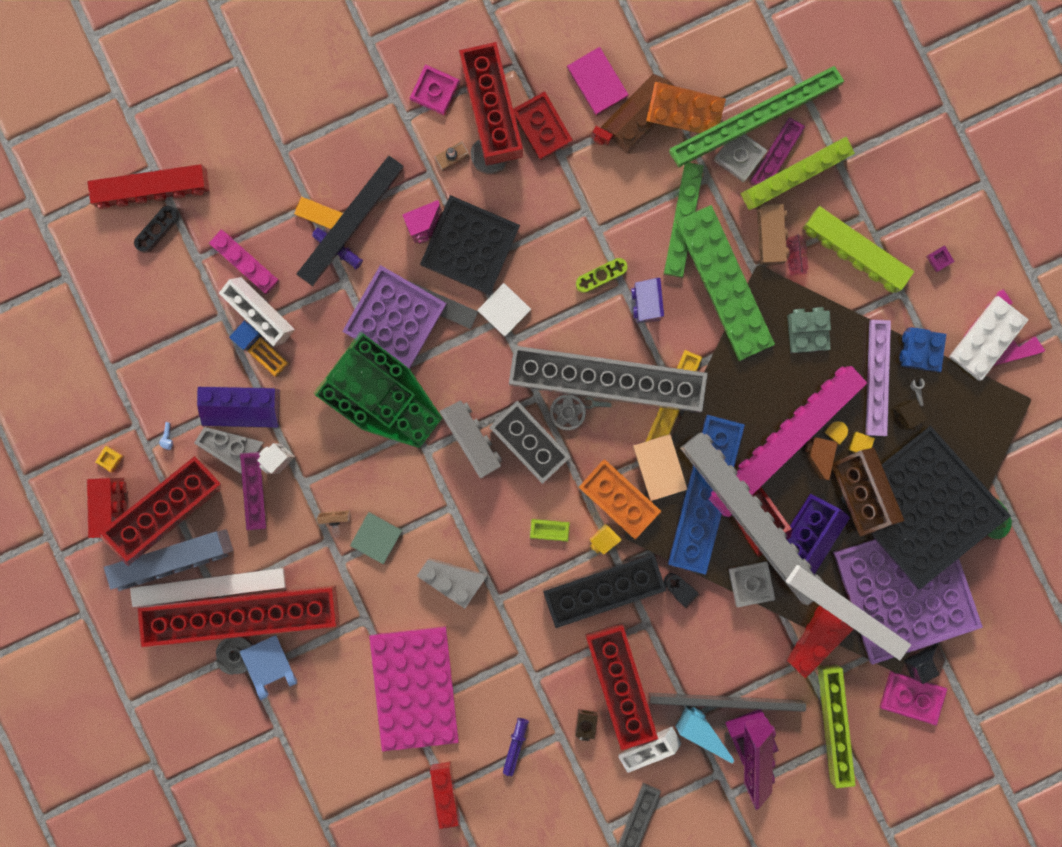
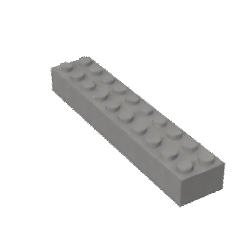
[509,346,707,413]

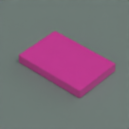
[567,47,629,116]
[879,671,947,726]

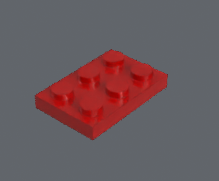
[513,91,573,160]

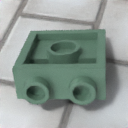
[787,307,831,353]

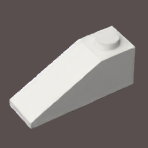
[618,727,682,773]

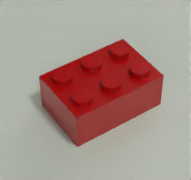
[87,478,127,538]

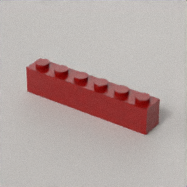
[87,164,210,209]

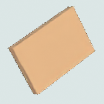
[633,434,687,501]

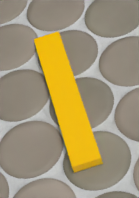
[645,350,702,442]

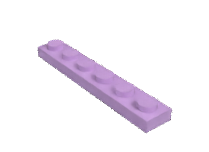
[866,320,891,436]

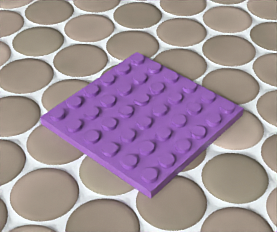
[833,539,983,665]

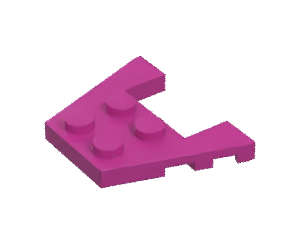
[964,289,1045,366]

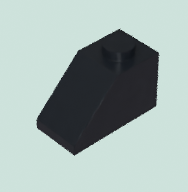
[904,643,945,684]

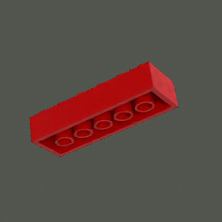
[459,42,523,166]
[99,456,221,566]
[585,623,658,751]

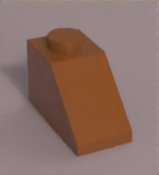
[805,437,838,480]

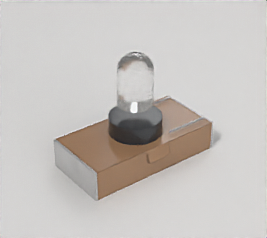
[434,141,469,171]
[316,510,351,538]

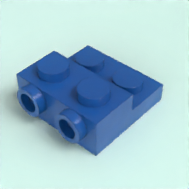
[899,327,947,372]

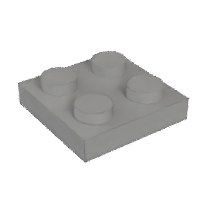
[713,134,768,183]
[728,561,775,608]

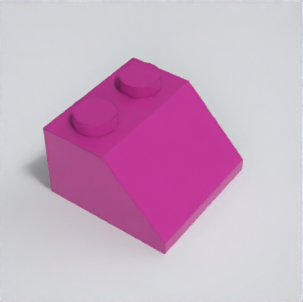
[402,200,443,244]

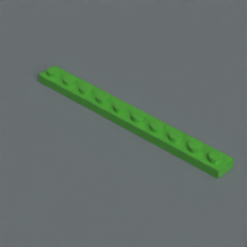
[669,66,844,168]

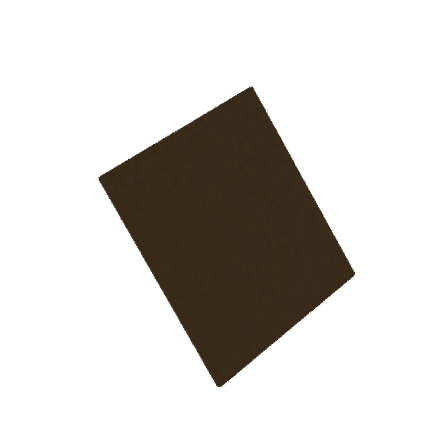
[624,265,1031,673]

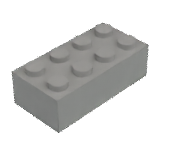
[489,401,570,484]

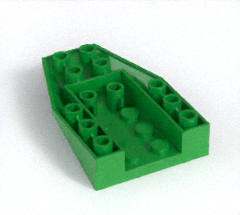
[314,331,443,448]

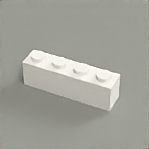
[219,277,295,346]

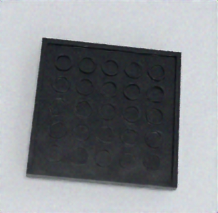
[840,426,1011,590]

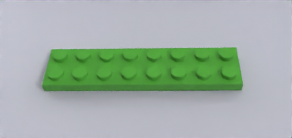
[676,205,775,361]

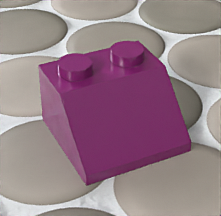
[725,709,779,765]

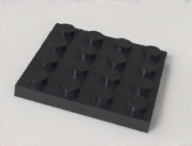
[420,195,520,296]

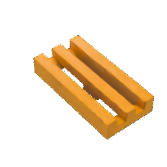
[248,337,289,377]

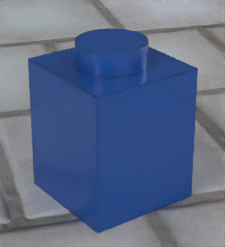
[229,320,262,352]

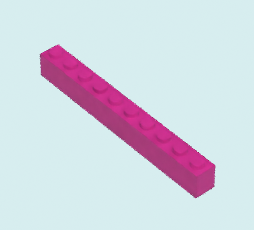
[709,366,867,517]

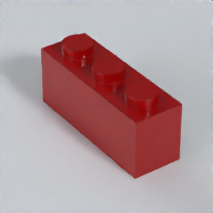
[430,761,460,829]

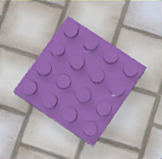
[342,265,447,369]

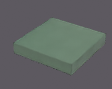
[350,512,403,564]

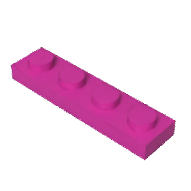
[209,229,279,295]

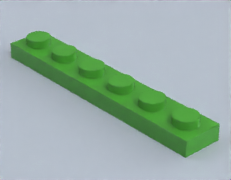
[663,163,704,278]

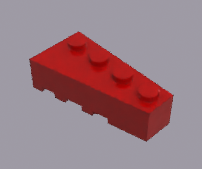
[786,606,854,678]

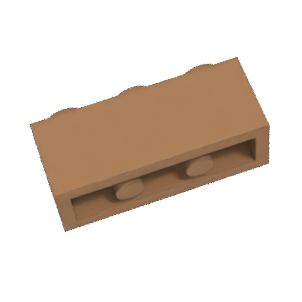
[757,204,789,265]

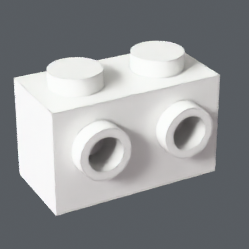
[257,443,295,474]

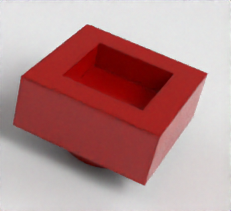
[591,126,613,146]

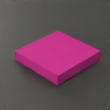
[409,64,460,115]

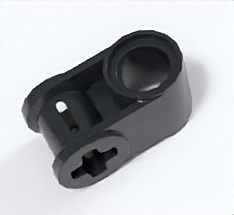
[663,573,700,609]

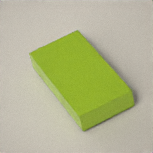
[530,519,570,542]

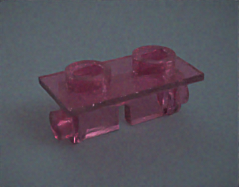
[786,234,809,276]

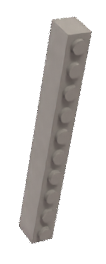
[680,432,824,605]

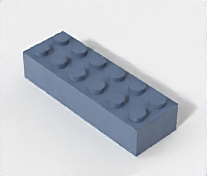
[104,529,234,591]

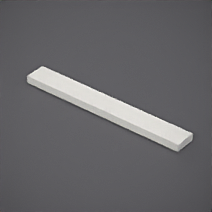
[786,565,911,660]
[130,568,286,607]

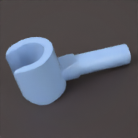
[159,422,173,450]

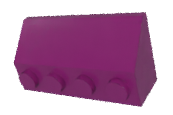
[744,718,776,810]

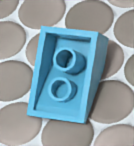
[675,706,734,764]

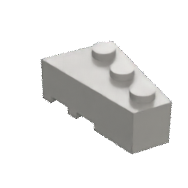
[417,558,488,609]

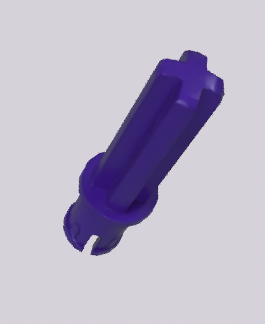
[312,228,363,269]
[503,718,529,776]

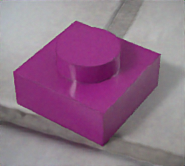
[926,245,955,272]

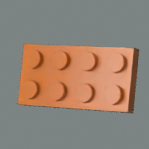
[646,82,726,133]
[579,459,661,540]

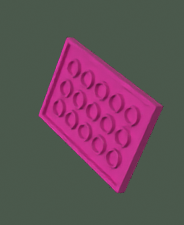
[369,626,459,752]

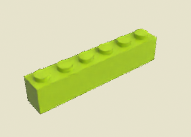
[740,136,855,210]
[802,206,915,293]
[817,664,856,788]

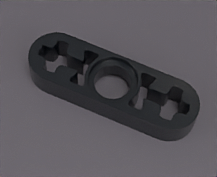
[134,206,179,253]

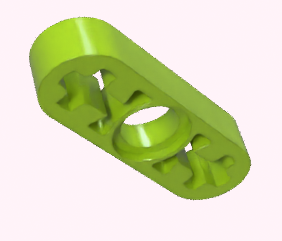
[576,258,627,293]

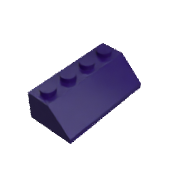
[197,387,280,428]
[787,494,850,574]

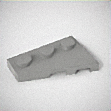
[194,427,265,474]

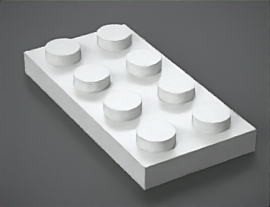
[949,296,1029,381]

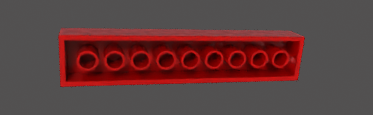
[137,585,340,647]

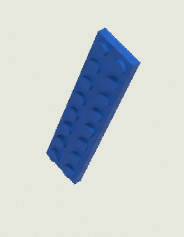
[668,415,745,575]

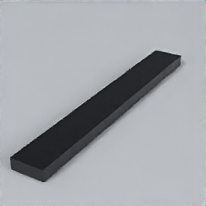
[296,155,404,287]

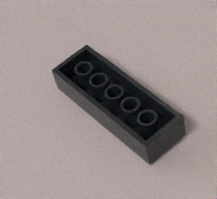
[543,552,666,628]

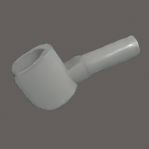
[910,379,925,406]

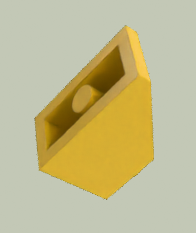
[589,524,622,555]

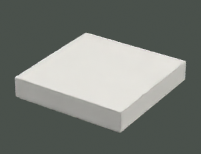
[477,283,531,337]

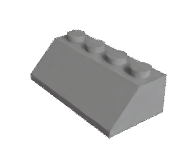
[439,400,502,479]

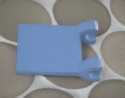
[240,635,297,700]

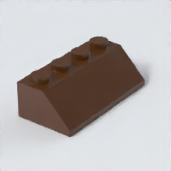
[600,74,674,154]
[832,448,905,537]

